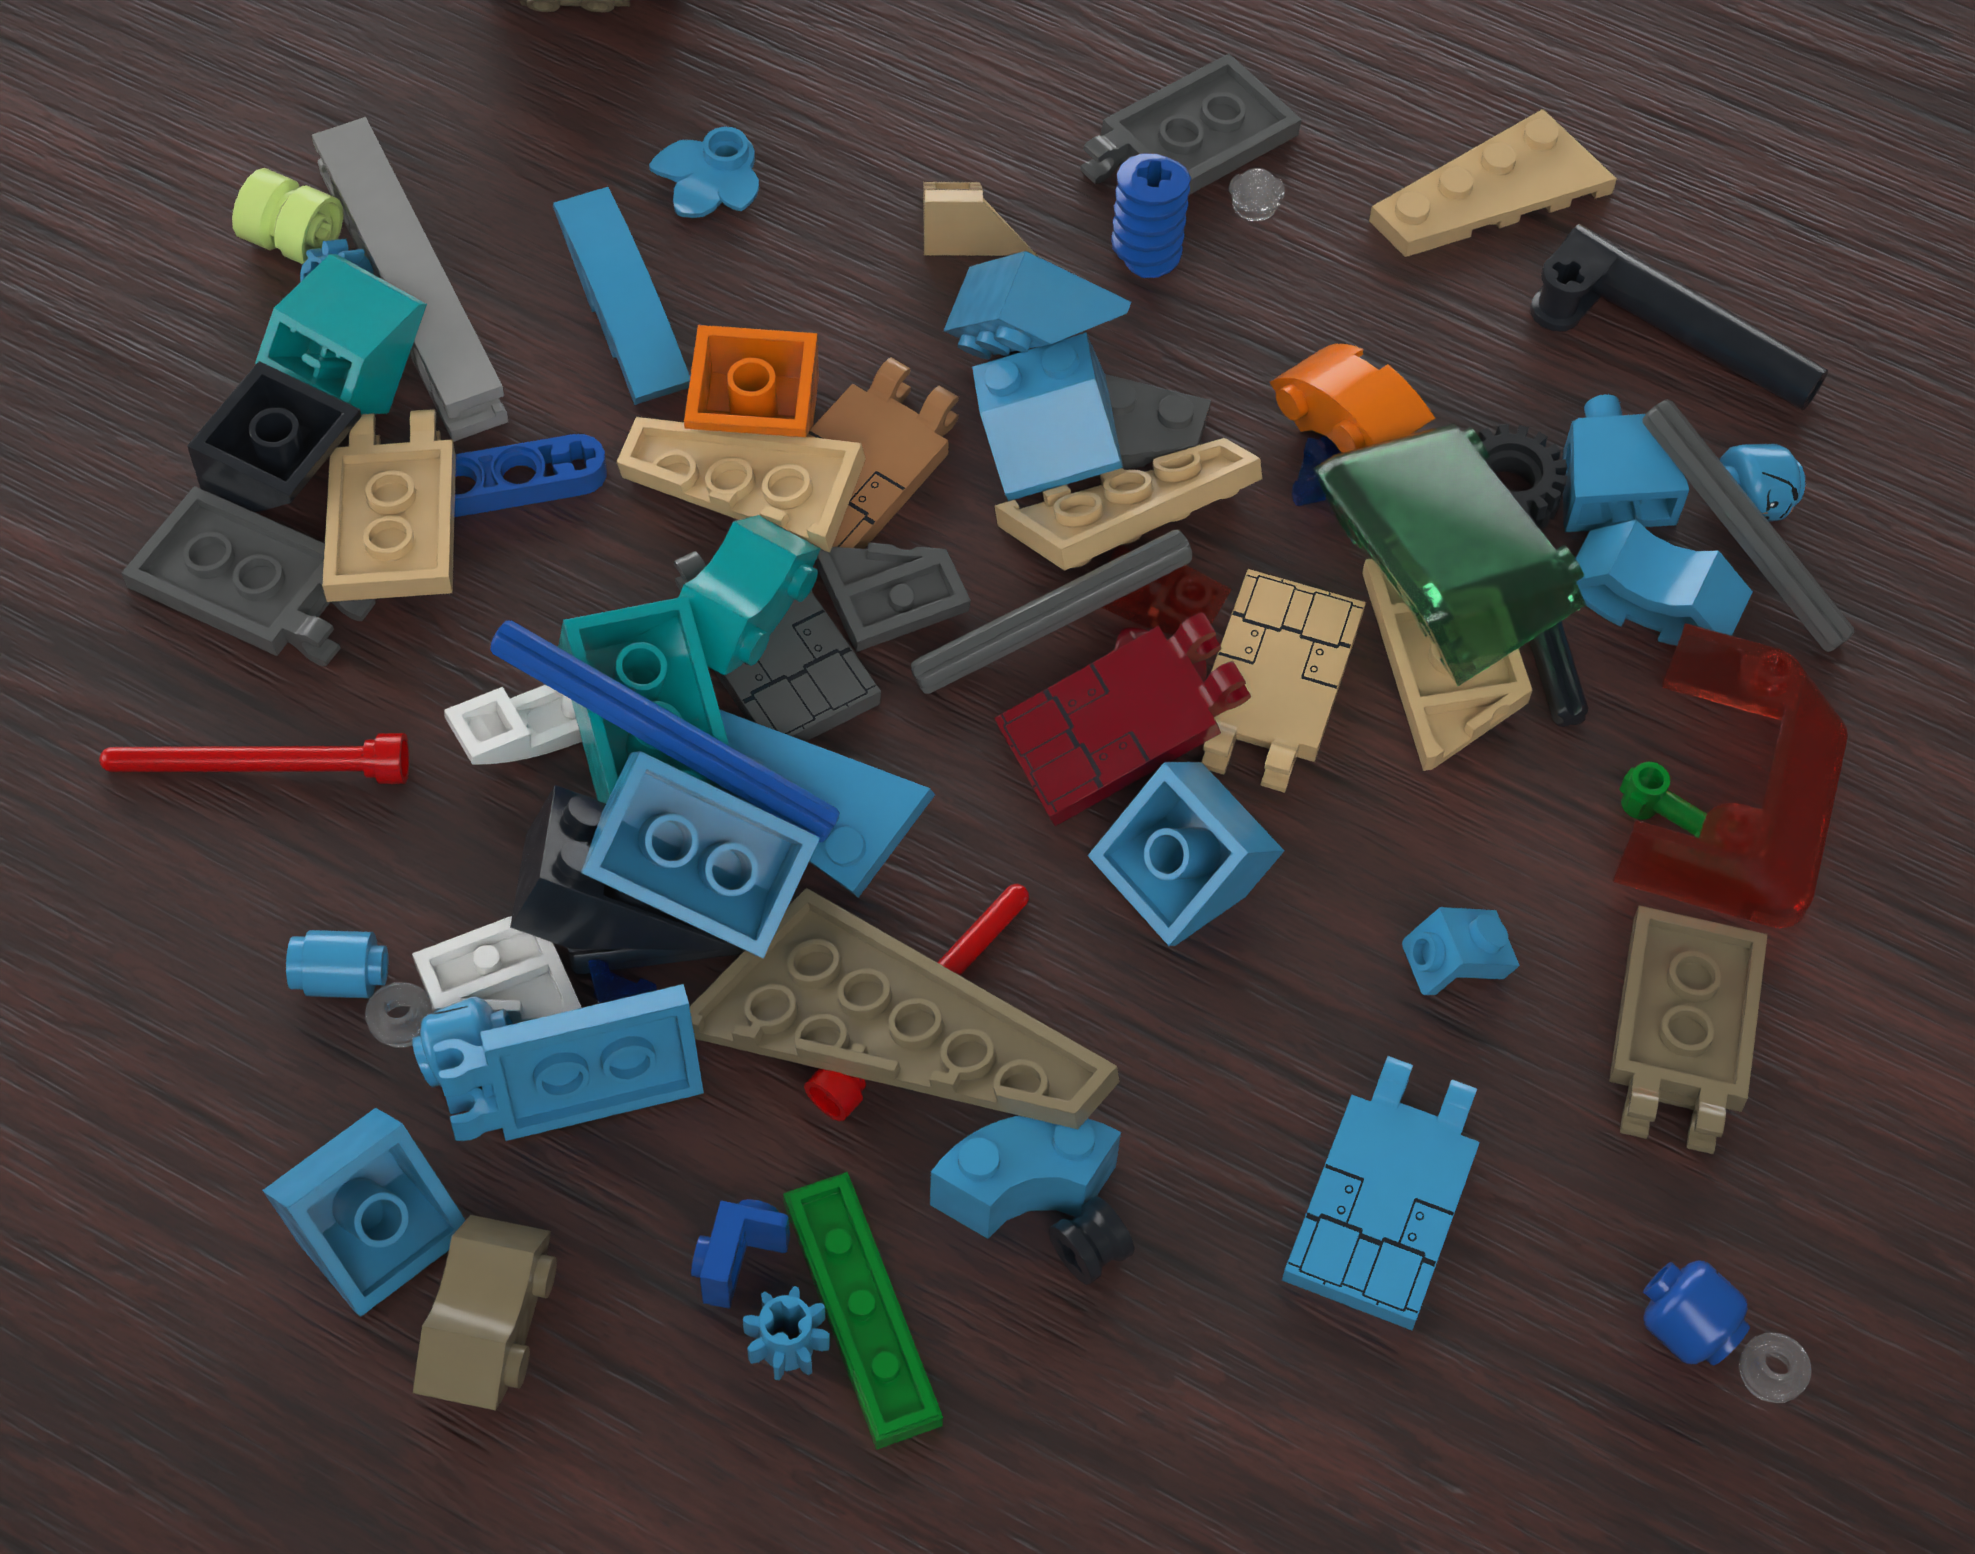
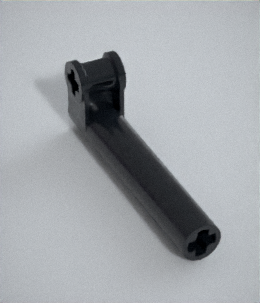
[1530,224,1828,411]

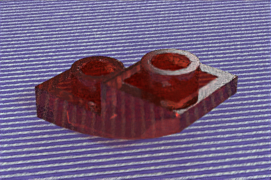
[1101,545,1232,635]

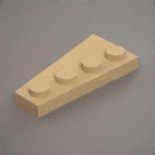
[617,417,866,553]
[995,438,1262,571]

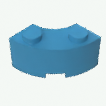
[1563,520,1753,648]
[930,1116,1121,1239]

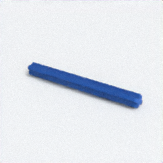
[490,620,840,842]

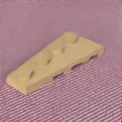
[1369,109,1617,257]

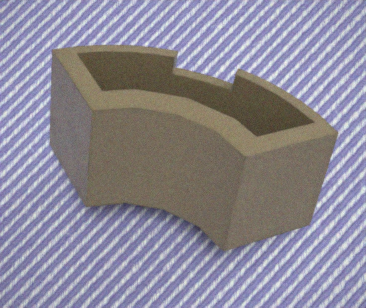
[413,1215,557,1410]

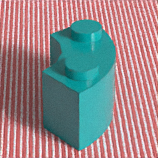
[678,515,821,675]

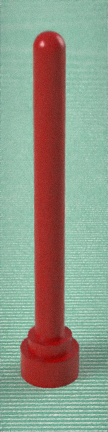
[99,733,410,784]
[804,884,1029,1121]

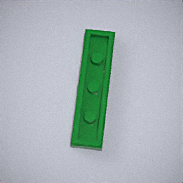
[783,1172,943,1450]

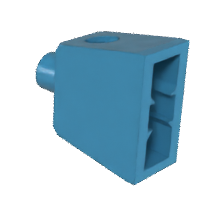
[1562,395,1689,532]

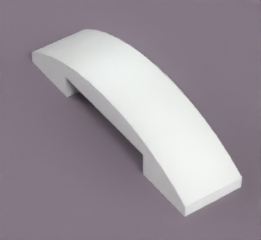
[444,685,582,765]

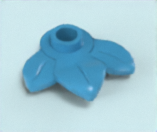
[649,127,759,218]

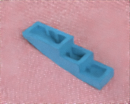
[553,187,690,405]

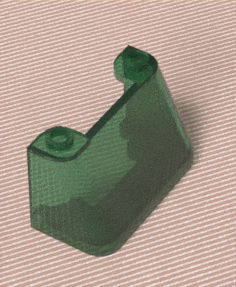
[1313,423,1586,686]

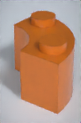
[1269,344,1435,468]

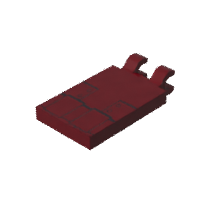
[994,612,1251,826]

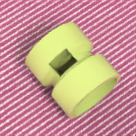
[232,168,343,264]

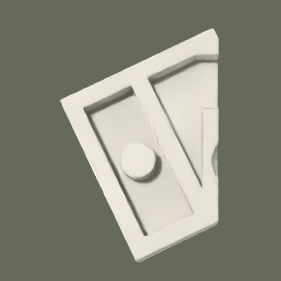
[412,916,582,1023]

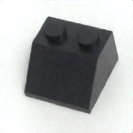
[187,361,362,513]

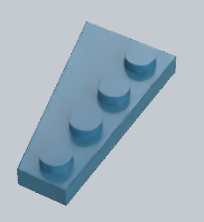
[715,709,935,898]

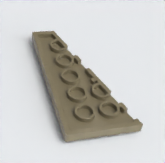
[690,888,1120,1129]

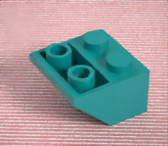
[255,254,427,414]

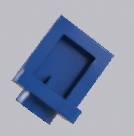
[691,1199,790,1309]

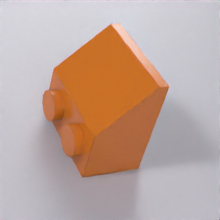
[684,325,819,437]

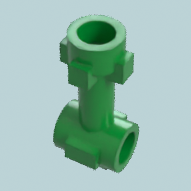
[1619,762,1739,857]

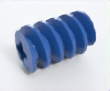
[1111,153,1191,278]

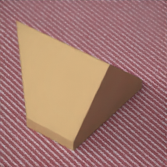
[923,182,1038,256]

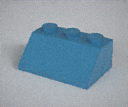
[943,251,1132,359]
[581,751,820,958]

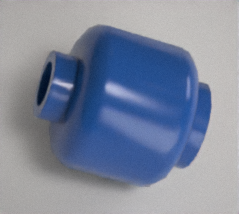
[1643,1261,1750,1366]

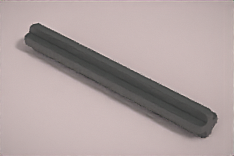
[1642,399,1854,652]
[911,530,1193,694]

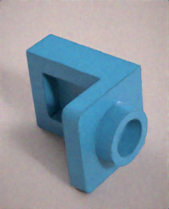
[1402,907,1520,995]

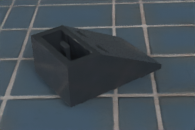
[510,785,725,950]

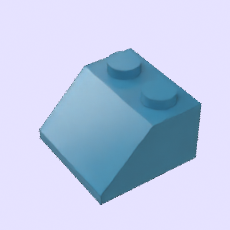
[972,333,1123,501]
[1088,762,1284,946]
[262,1108,465,1317]

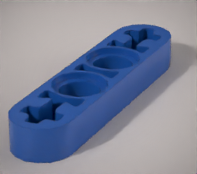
[454,434,607,517]

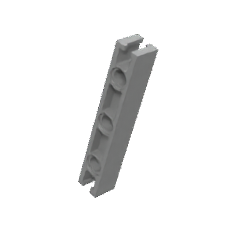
[312,117,508,442]

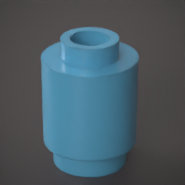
[286,930,389,998]

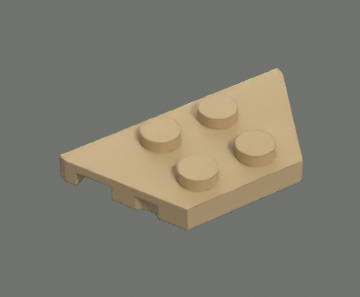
[1362,558,1532,771]

